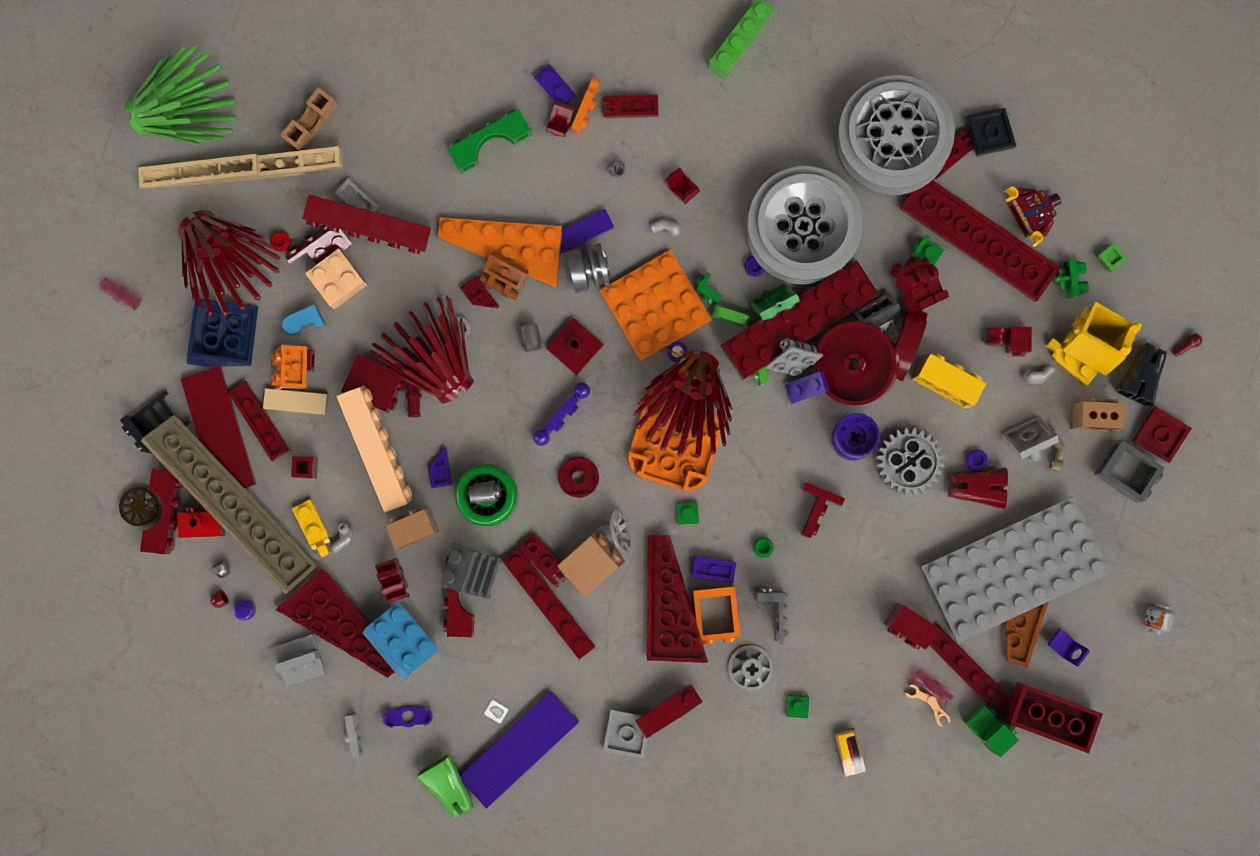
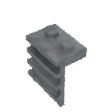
[755,587,788,644]

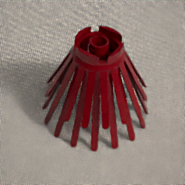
[178,210,281,316]
[369,295,474,404]
[633,350,733,458]

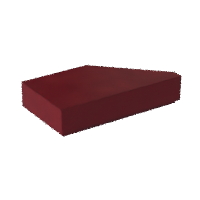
[460,276,500,309]

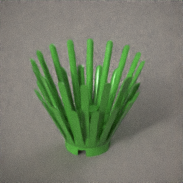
[125,46,236,145]

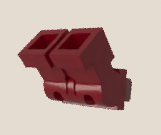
[891,257,950,314]

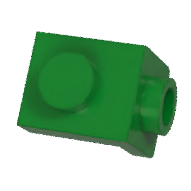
[695,272,722,305]

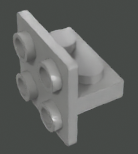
[273,634,326,687]

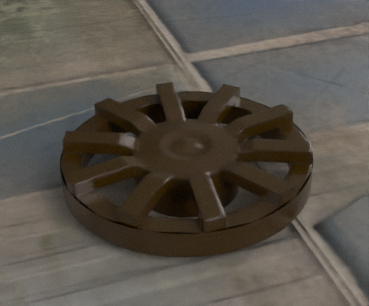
[119,487,159,526]

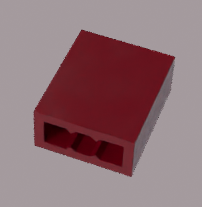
[341,354,406,413]

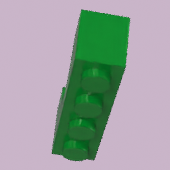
[447,109,532,174]

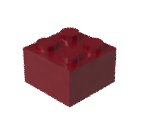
[884,603,940,650]

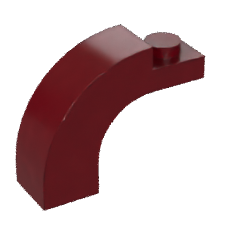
[895,310,928,381]

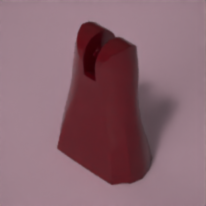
[948,467,1008,509]

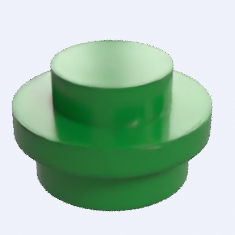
[753,537,774,558]

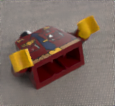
[1003,186,1062,247]

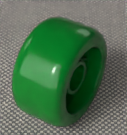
[455,464,519,527]

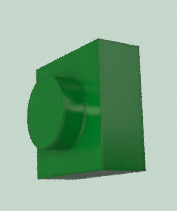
[677,503,699,525]
[786,695,809,718]

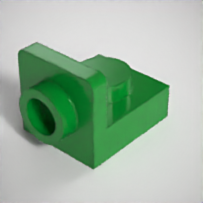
[911,235,944,265]

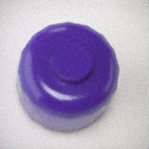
[233,600,256,621]

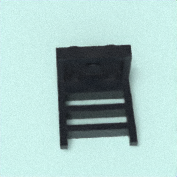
[120,390,192,454]

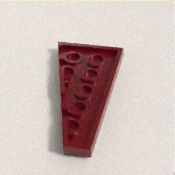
[647,535,708,663]
[275,569,395,678]

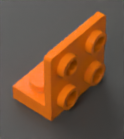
[271,345,307,390]

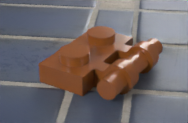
[480,252,529,300]

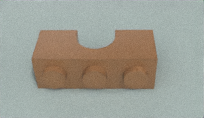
[280,87,339,151]

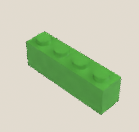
[708,0,775,80]

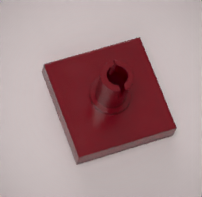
[546,318,604,376]

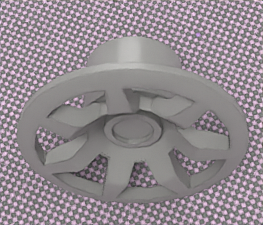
[599,510,631,554]
[728,645,773,691]

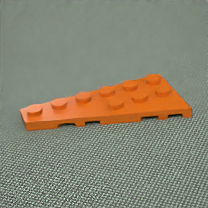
[438,217,563,288]

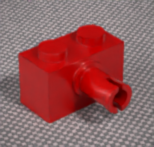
[178,508,225,538]

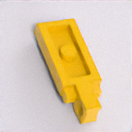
[1045,338,1098,386]
[292,499,331,557]

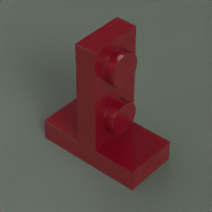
[801,482,845,538]

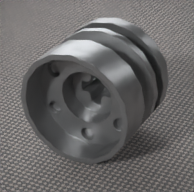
[566,243,610,294]

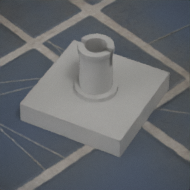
[1002,416,1060,461]

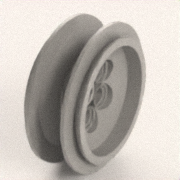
[837,75,955,195]
[746,166,863,285]

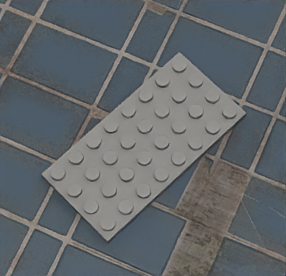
[921,496,1111,643]

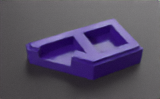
[428,447,453,488]

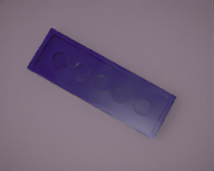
[460,691,579,809]

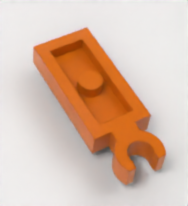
[571,78,600,136]

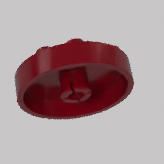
[814,322,899,406]

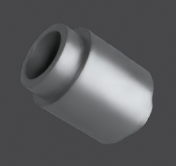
[517,321,542,353]
[469,481,501,505]

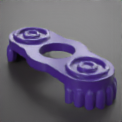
[382,706,433,728]

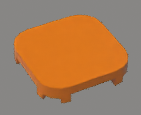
[628,398,721,491]

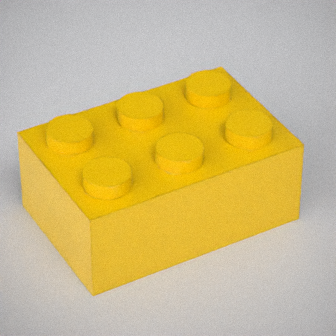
[911,353,986,409]

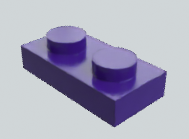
[534,64,576,104]
[785,371,830,404]
[692,556,736,583]

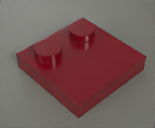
[1132,406,1192,463]

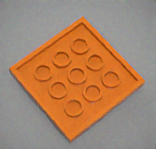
[600,249,712,362]

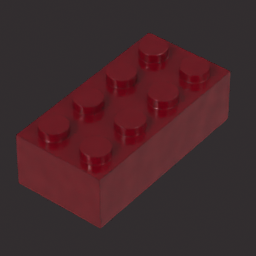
[1003,682,1103,754]

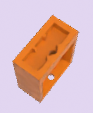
[692,586,740,644]

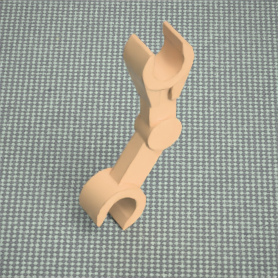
[904,684,950,727]

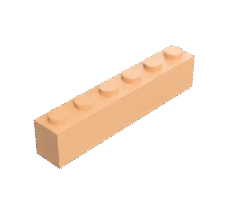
[336,385,412,513]

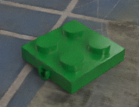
[748,283,800,320]

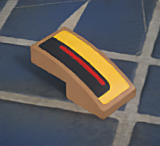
[834,727,866,777]

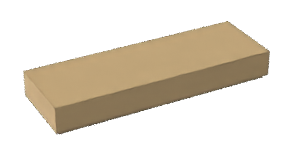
[263,388,328,415]

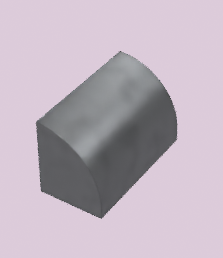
[853,293,903,327]

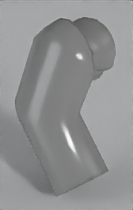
[649,218,680,236]
[1023,364,1055,384]
[330,522,352,553]

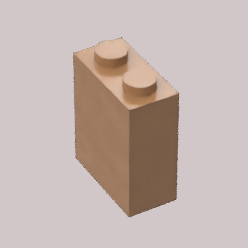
[557,530,625,597]

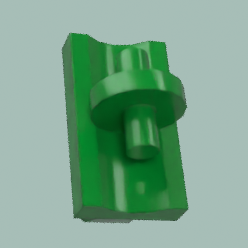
[1053,259,1089,299]

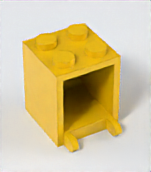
[1063,301,1142,376]

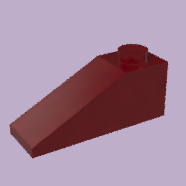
[635,684,703,738]

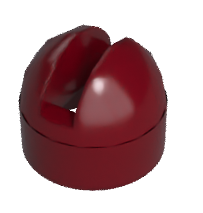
[210,590,229,608]

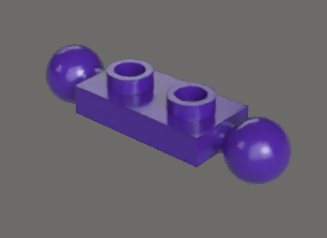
[533,383,590,446]

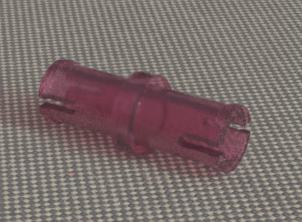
[98,278,142,311]
[912,669,954,706]

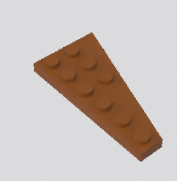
[1005,602,1049,668]

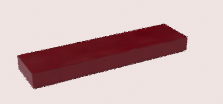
[228,381,291,462]

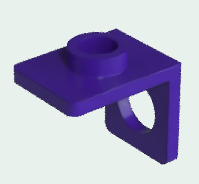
[1048,628,1090,667]

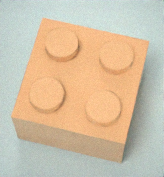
[305,248,367,310]

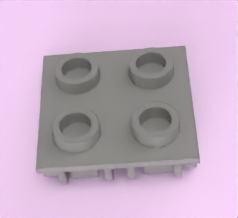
[765,339,823,376]

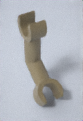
[1049,425,1066,472]

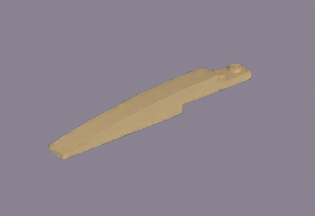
[138,146,342,188]

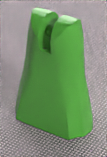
[416,754,474,818]

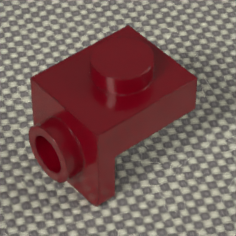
[546,101,575,137]
[665,167,700,205]

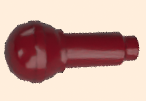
[1172,333,1202,357]

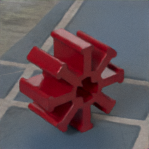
[375,558,410,603]

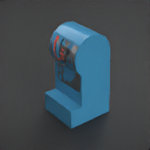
[282,305,326,335]

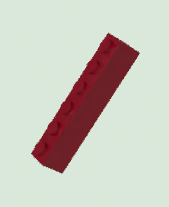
[302,194,431,254]

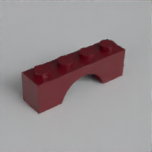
[140,468,183,555]
[443,556,475,638]

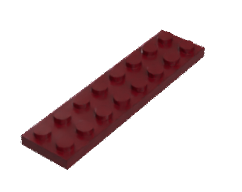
[900,180,1060,302]
[720,261,880,380]

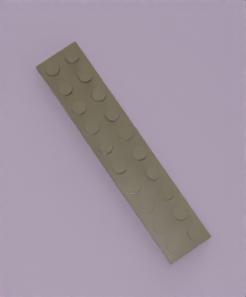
[141,415,317,594]

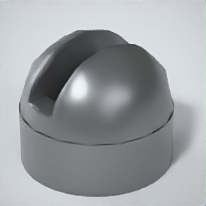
[607,160,625,177]
[212,561,230,578]

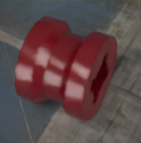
[985,327,1008,346]

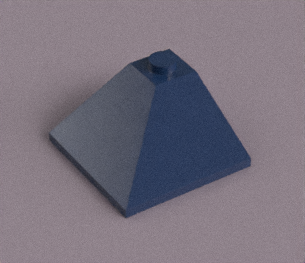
[187,298,258,367]

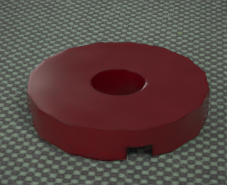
[558,457,599,498]

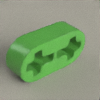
[712,306,752,328]

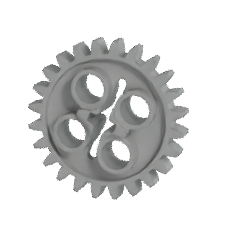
[876,428,944,495]

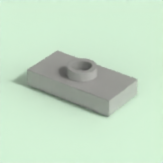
[334,178,379,212]
[344,713,363,758]

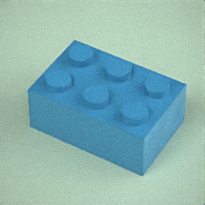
[362,601,439,681]

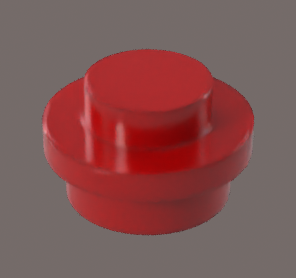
[270,231,291,252]

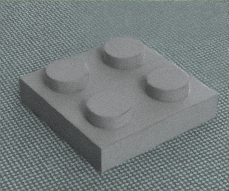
[603,709,648,759]

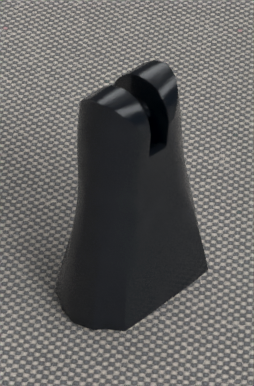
[1115,343,1167,407]

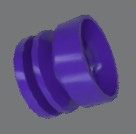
[831,413,880,461]

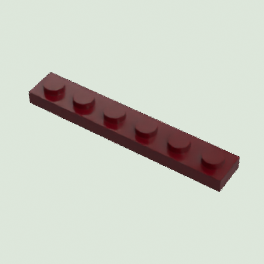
[502,548,596,660]

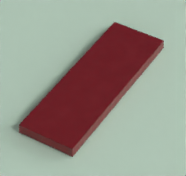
[180,367,257,489]

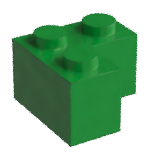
[963,704,1019,758]

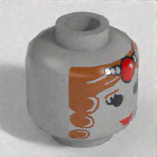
[1144,603,1175,635]

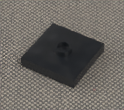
[965,108,1016,157]

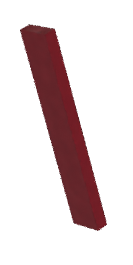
[929,625,1016,729]

